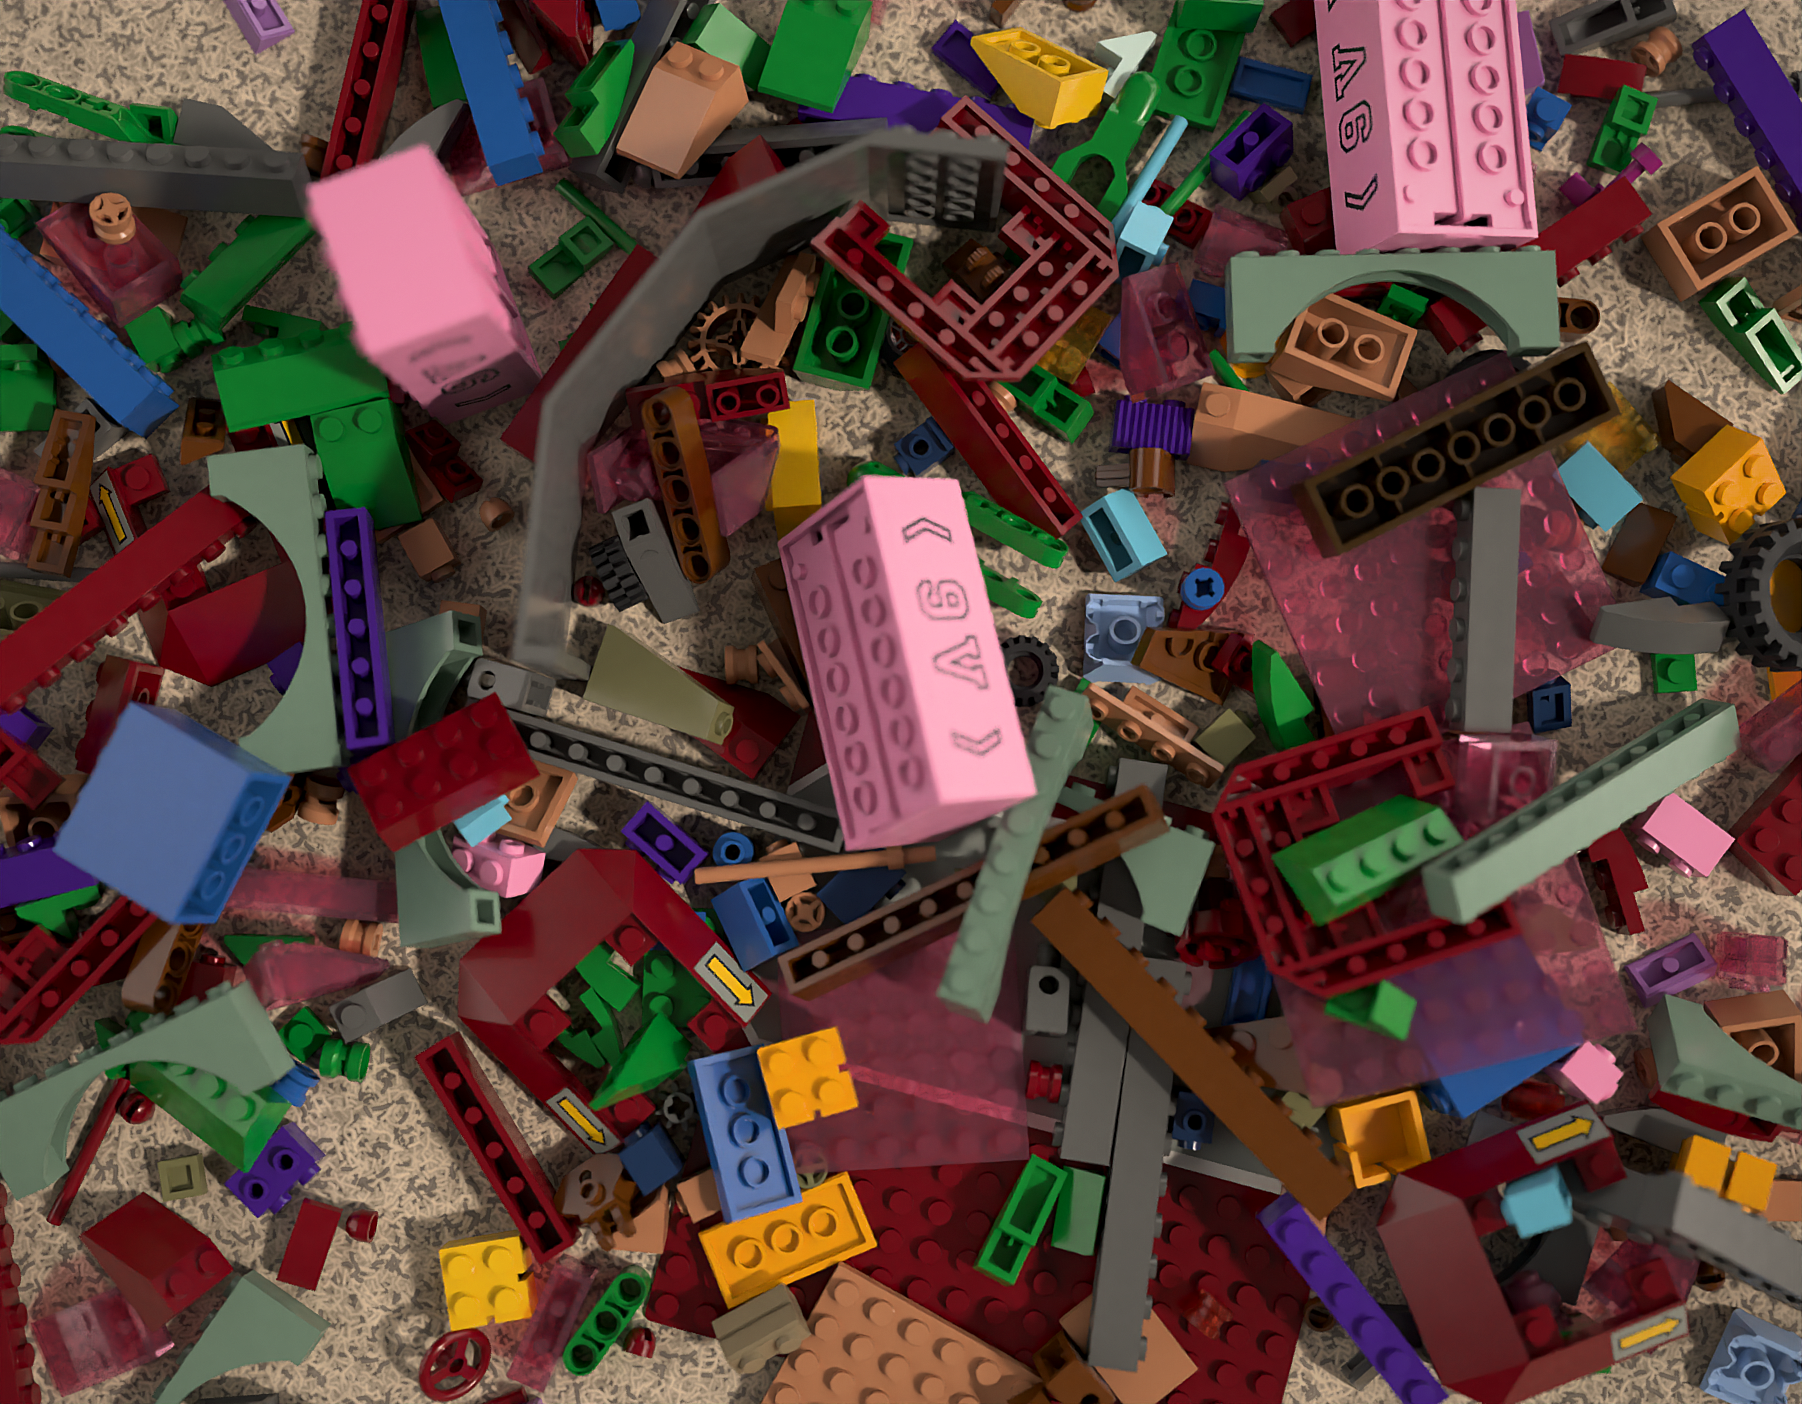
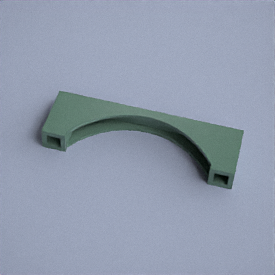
[1224,246,1560,363]
[206,444,354,775]
[385,610,501,949]
[937,685,1094,1025]
[1056,782,1216,936]
[0,979,295,1201]
[1646,994,1802,1130]
[152,1269,331,1404]

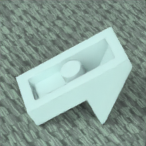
[1094,31,1157,109]

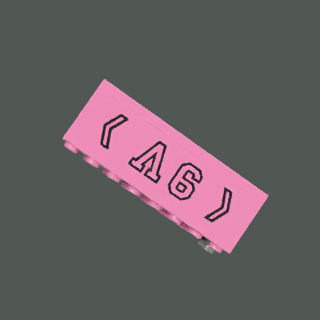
[1314,0,1538,255]
[307,145,543,425]
[777,477,1036,850]

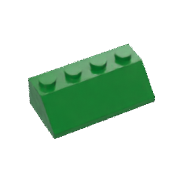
[179,201,317,334]
[793,233,914,391]
[211,321,390,433]
[1271,794,1464,926]
[129,1014,292,1173]

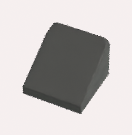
[1341,1350,1379,1391]

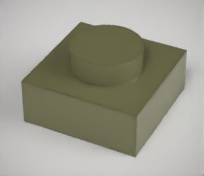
[157,1153,208,1202]

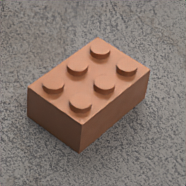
[1641,166,1799,303]

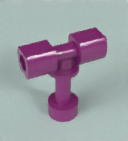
[1558,142,1663,208]

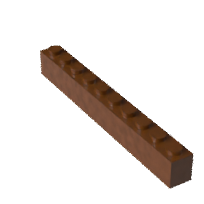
[778,783,1171,1002]
[1029,886,1355,1223]

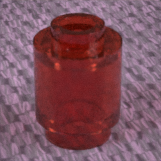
[1501,1079,1565,1120]

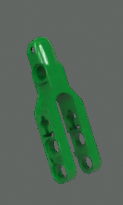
[0,70,178,145]
[1003,71,1162,268]
[846,460,1069,619]

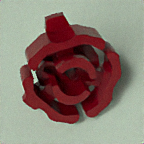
[1165,878,1261,970]

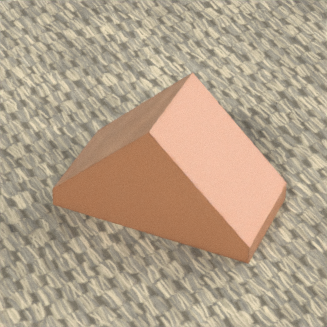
[610,1181,670,1254]

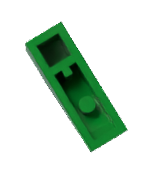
[589,1013,693,1110]

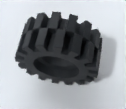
[588,534,649,612]
[999,635,1059,708]

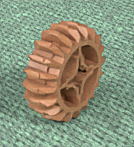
[687,293,793,372]

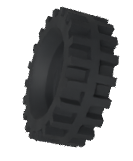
[1715,517,1802,672]

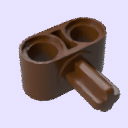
[1095,447,1175,498]

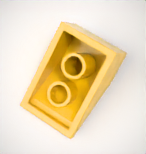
[970,27,1109,129]

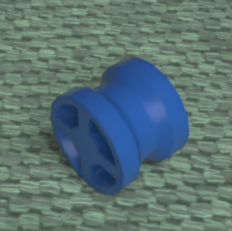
[1180,568,1225,611]
[268,1059,320,1107]

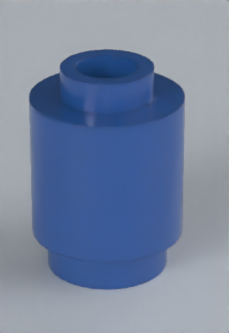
[713,832,755,866]

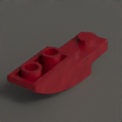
[625,368,790,431]
[1166,493,1253,629]
[1572,827,1649,935]
[1647,1079,1802,1143]

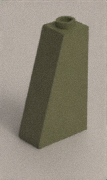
[582,624,734,745]

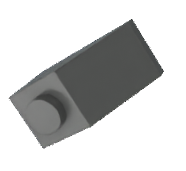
[328,968,428,1043]

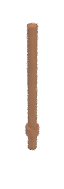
[694,845,937,884]

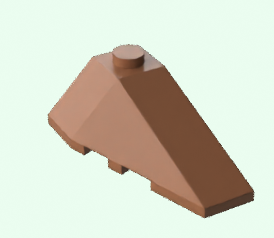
[1187,382,1360,473]

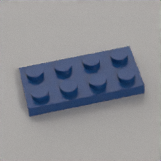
[687,1043,803,1224]

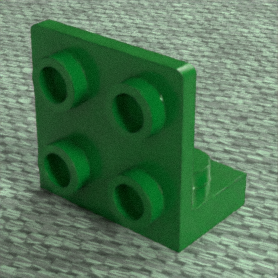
[0,344,56,433]

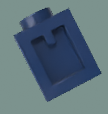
[1518,668,1572,734]

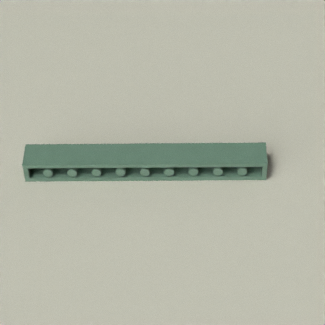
[1421,698,1742,924]

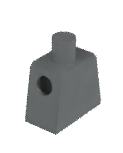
[458,658,556,718]
[1020,944,1070,1038]

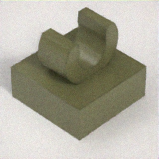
[1248,165,1299,214]

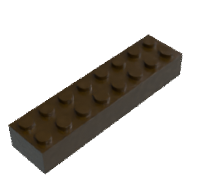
[1288,340,1621,559]

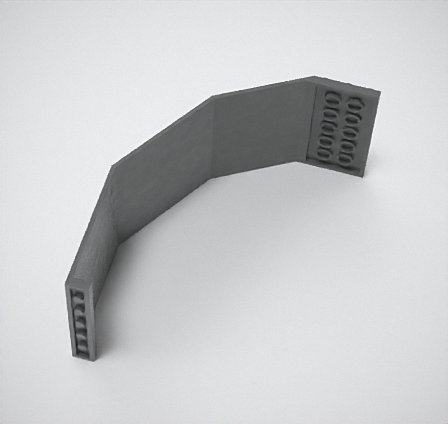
[512,125,1009,683]

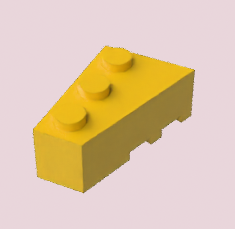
[761,400,822,541]

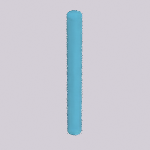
[1111,115,1188,243]

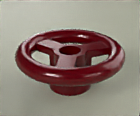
[418,1327,492,1402]

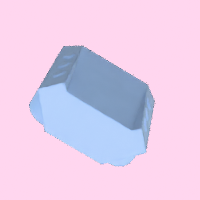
[1083,593,1165,685]
[1699,1308,1802,1404]

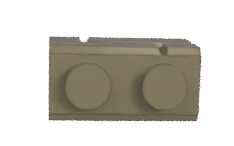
[712,1283,811,1375]

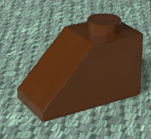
[1651,380,1734,467]

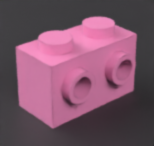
[1628,793,1735,878]
[452,832,546,898]
[1541,1039,1623,1104]

